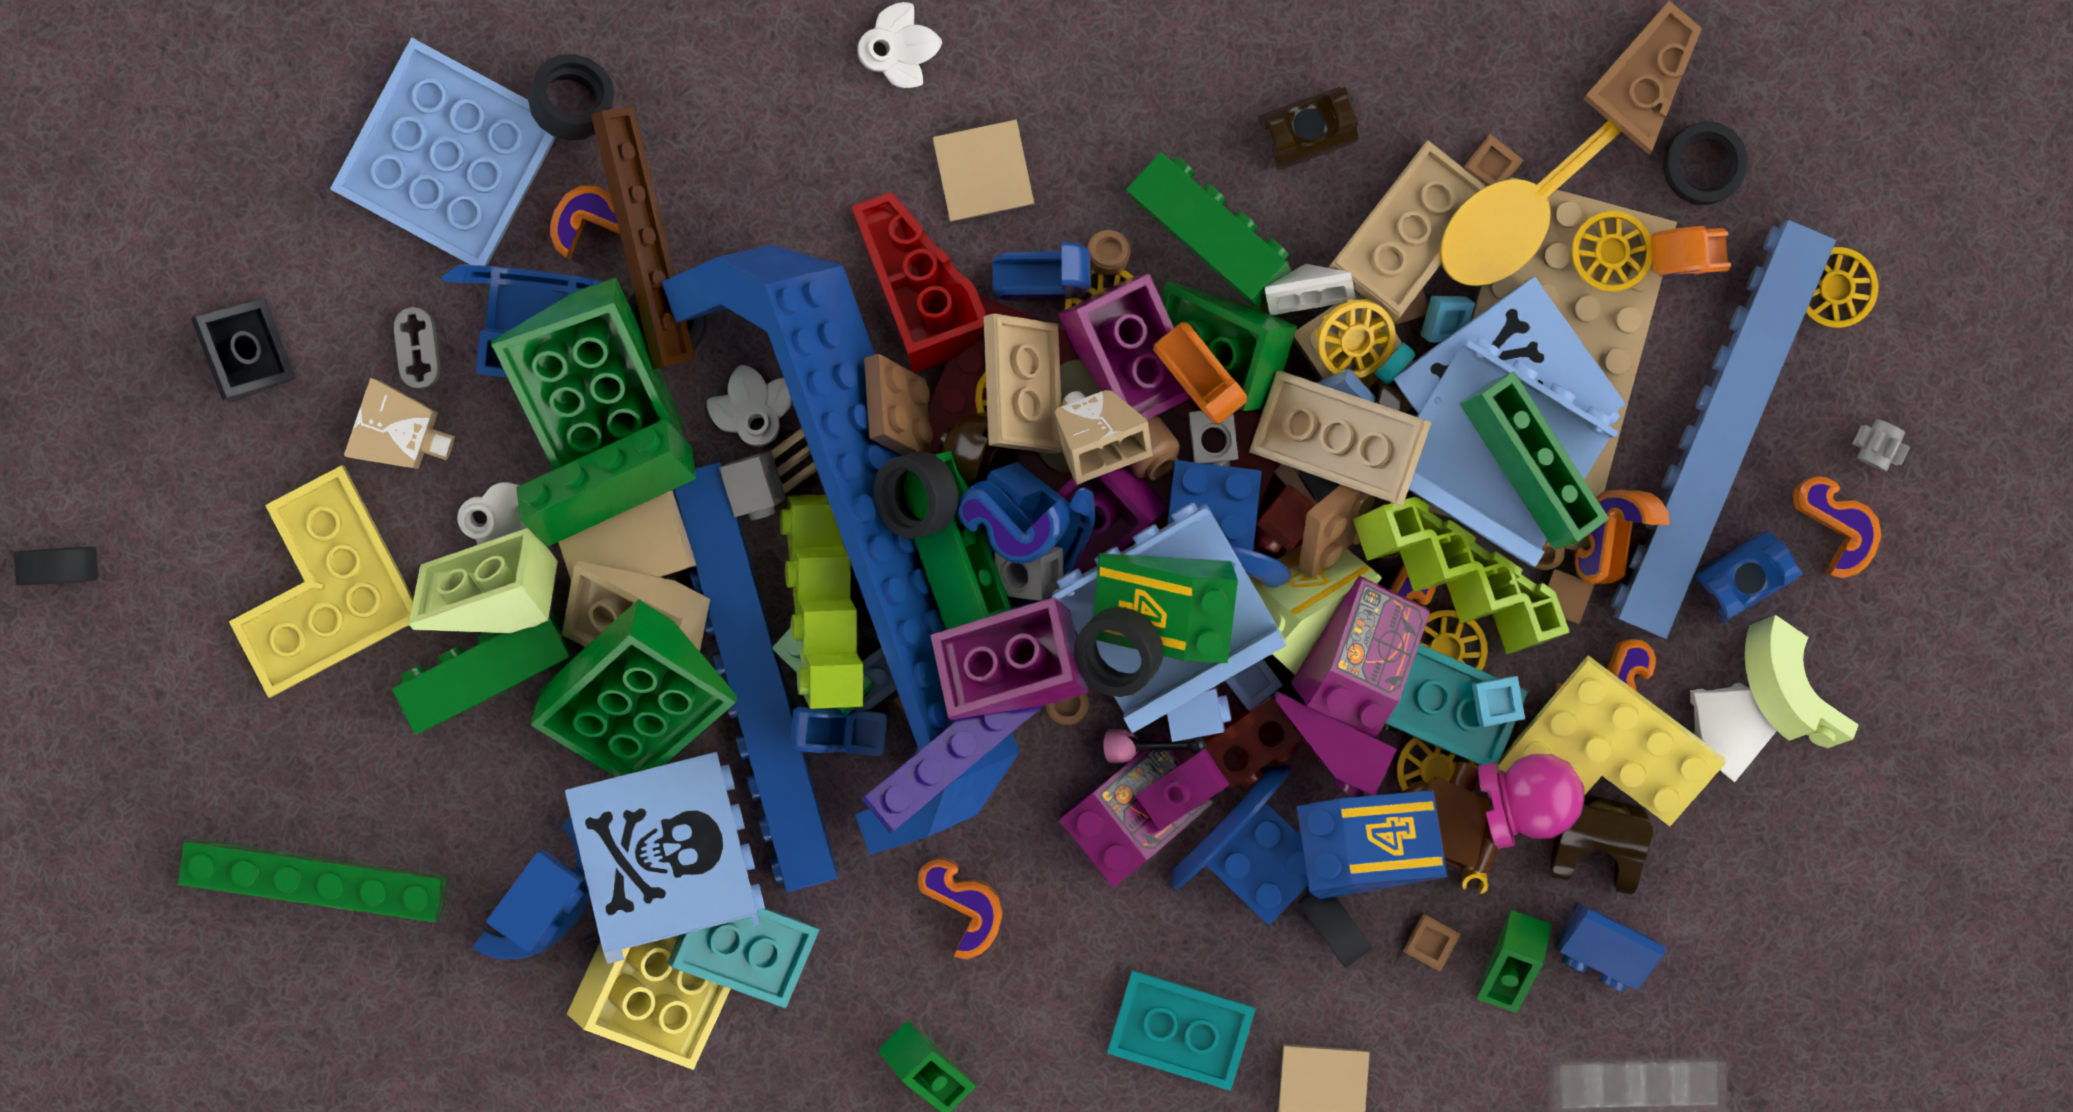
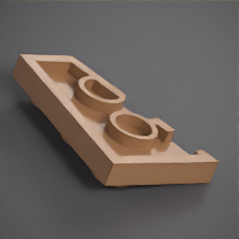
[1584,1,1702,155]

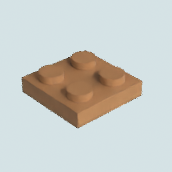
[864,354,933,455]
[1298,485,1375,578]

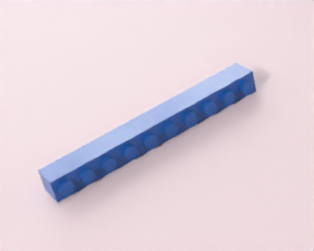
[673,462,839,892]

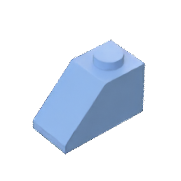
[1167,687,1231,742]

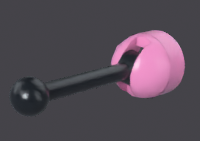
[1104,729,1206,763]

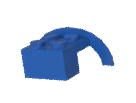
[442,265,602,378]
[1123,460,1291,588]
[982,462,1095,610]
[1171,765,1309,925]
[472,815,590,960]

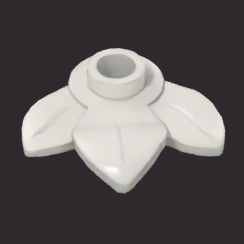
[857,2,942,88]
[707,365,792,447]
[457,482,527,545]

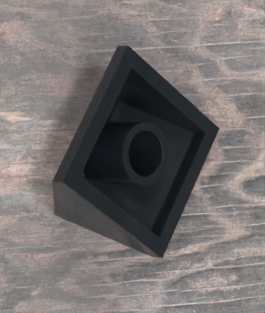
[191,298,295,402]

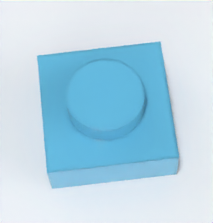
[1420,296,1475,342]
[1472,676,1525,727]

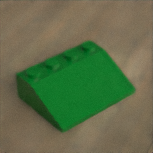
[491,278,683,470]
[531,599,737,777]

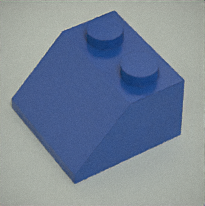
[1555,902,1667,992]

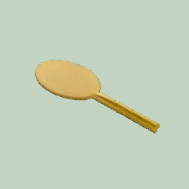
[1440,120,1622,286]

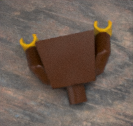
[1401,762,1498,894]

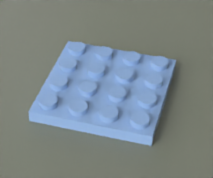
[330,37,556,266]

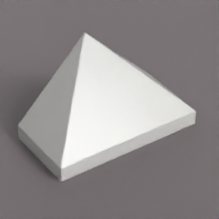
[1265,264,1356,316]

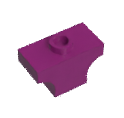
[1135,749,1230,831]

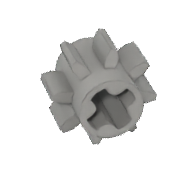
[1852,419,1910,472]

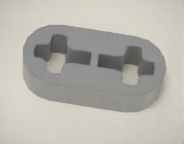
[394,307,440,389]

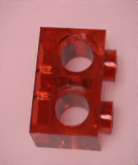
[1254,484,1316,556]
[1204,696,1302,789]

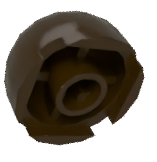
[939,412,1020,489]

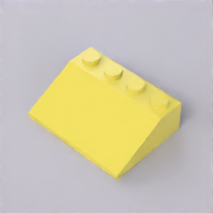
[567,935,731,1070]

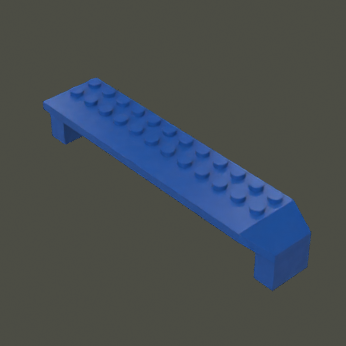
[662,245,1020,855]

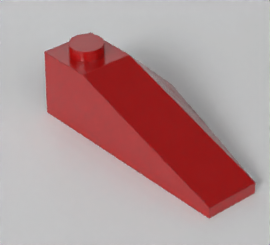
[851,192,986,373]

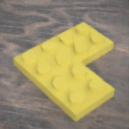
[229,465,414,698]
[1480,656,1725,826]

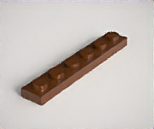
[591,106,696,369]

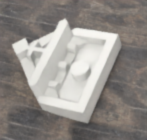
[1690,683,1777,782]

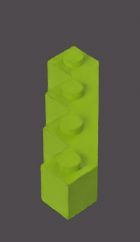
[780,494,863,709]
[1353,497,1570,655]

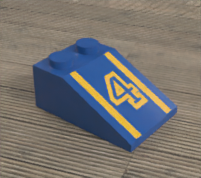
[1297,791,1448,900]

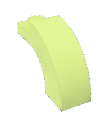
[1745,615,1858,748]

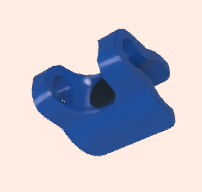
[1694,530,1803,623]

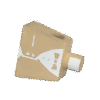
[344,378,455,469]
[1054,390,1153,484]

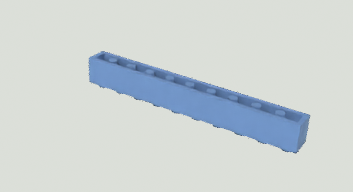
[1611,220,1836,639]

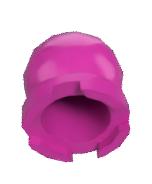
[1478,754,1585,849]

